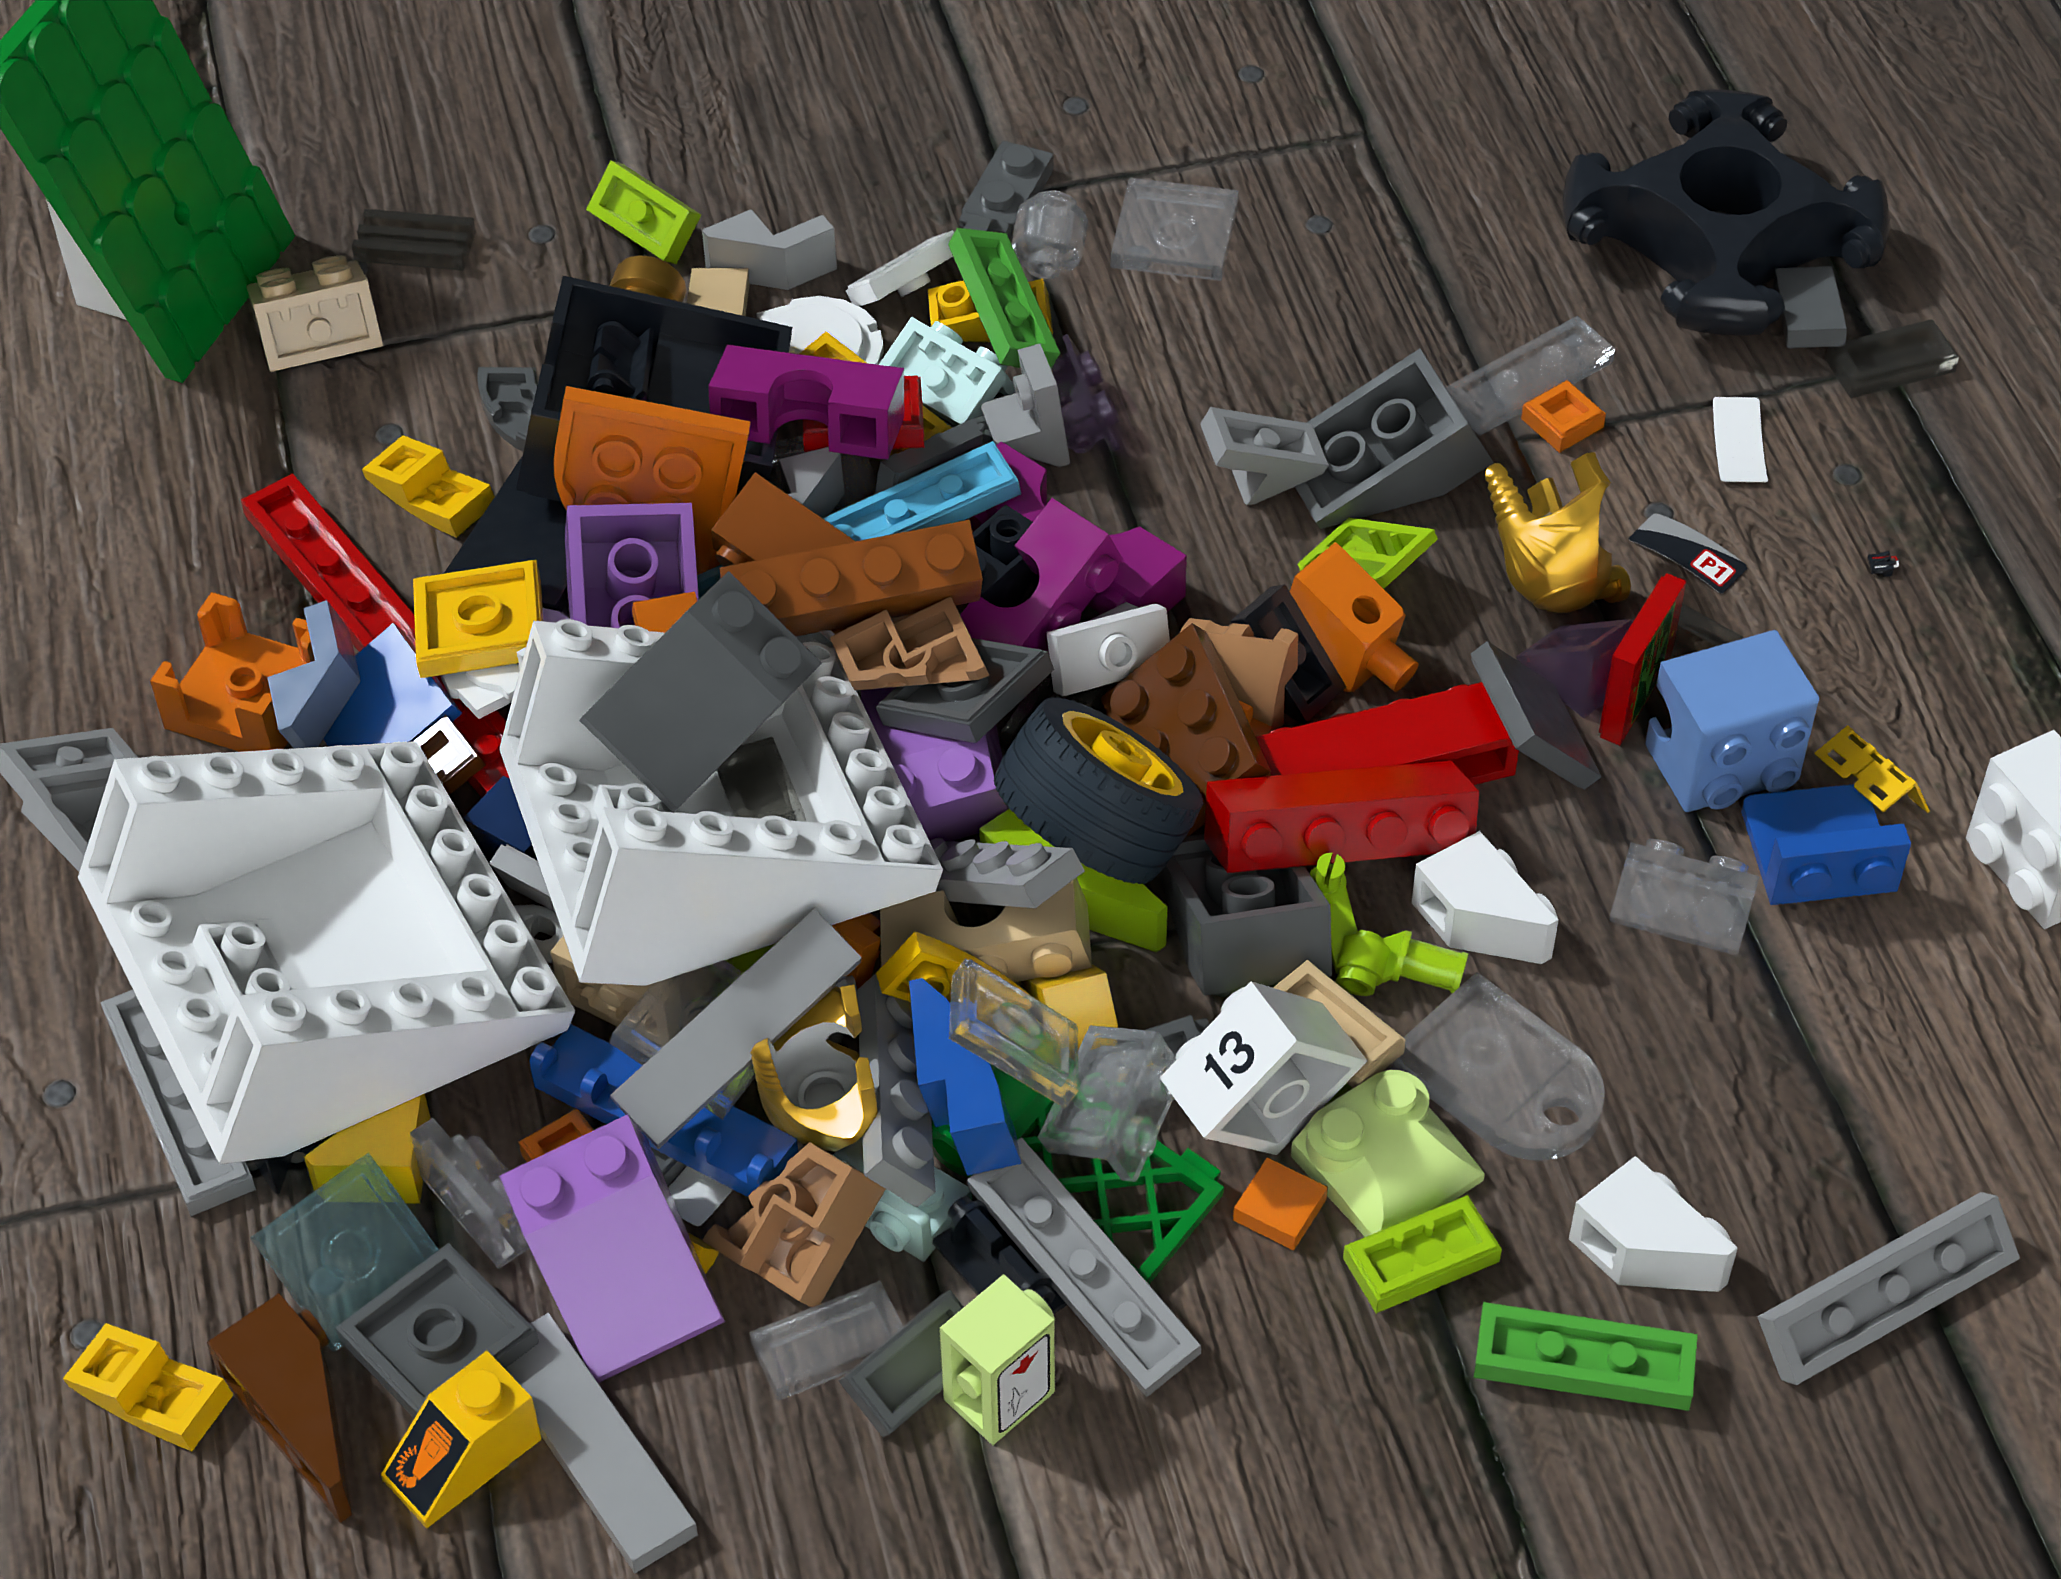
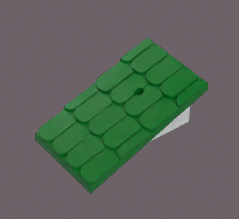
[0,0,296,383]

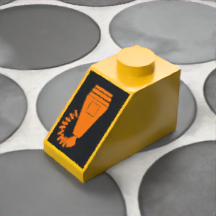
[381,1351,542,1528]

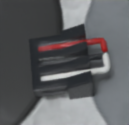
[1867,550,1899,577]

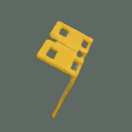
[1814,725,1930,813]

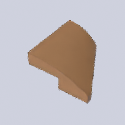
[830,596,990,690]
[1180,618,1298,731]
[702,1142,886,1310]

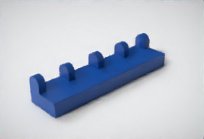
[530,1024,798,1197]

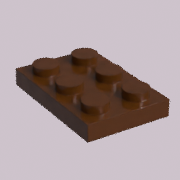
[1100,623,1271,836]

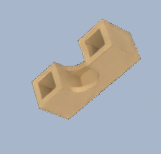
[880,877,1092,982]

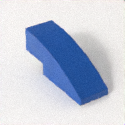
[909,978,1022,1176]

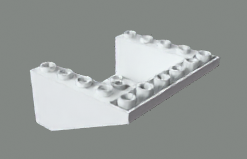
[499,619,943,986]
[78,741,575,1165]

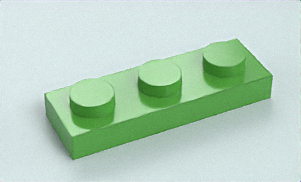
[948,228,1060,369]
[1473,1302,1698,1411]

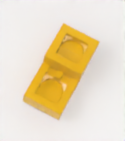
[362,435,495,538]
[63,1323,234,1451]

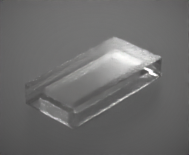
[750,1281,903,1401]

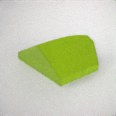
[1297,518,1438,589]

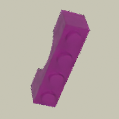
[966,442,1187,615]

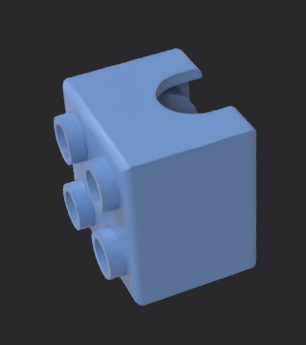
[1645,630,1819,812]

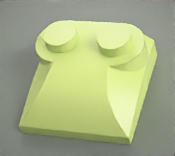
[1291,1070,1485,1237]

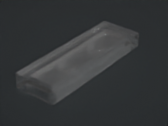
[1446,316,1615,436]

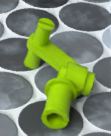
[1310,853,1468,996]

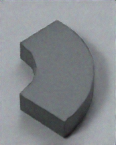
[477,367,538,452]

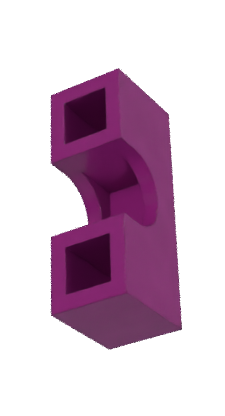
[708,345,904,460]
[960,498,1123,654]

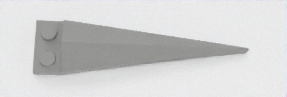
[0,728,138,872]

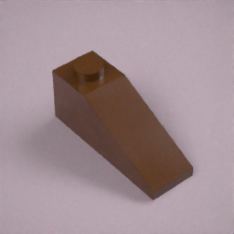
[207,1293,352,1523]

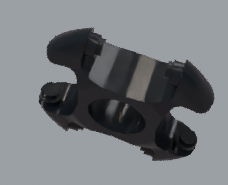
[1562,89,1890,336]

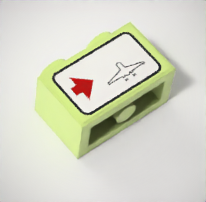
[940,1274,1055,1445]

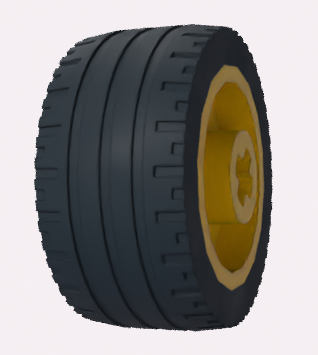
[994,697,1203,884]

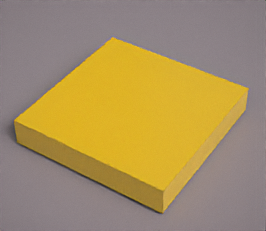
[413,560,543,678]

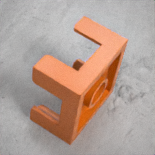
[150,592,315,752]

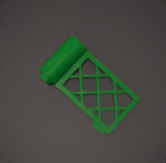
[931,1033,1224,1284]

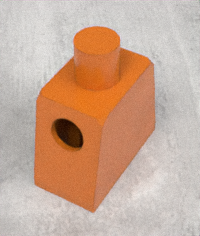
[1290,542,1419,692]

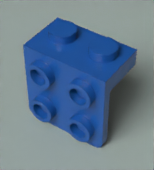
[1741,784,1911,905]

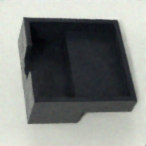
[516,275,793,502]

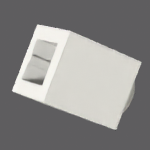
[1411,831,1559,964]
[1569,1156,1738,1292]

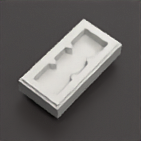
[845,230,954,307]
[1047,604,1170,696]

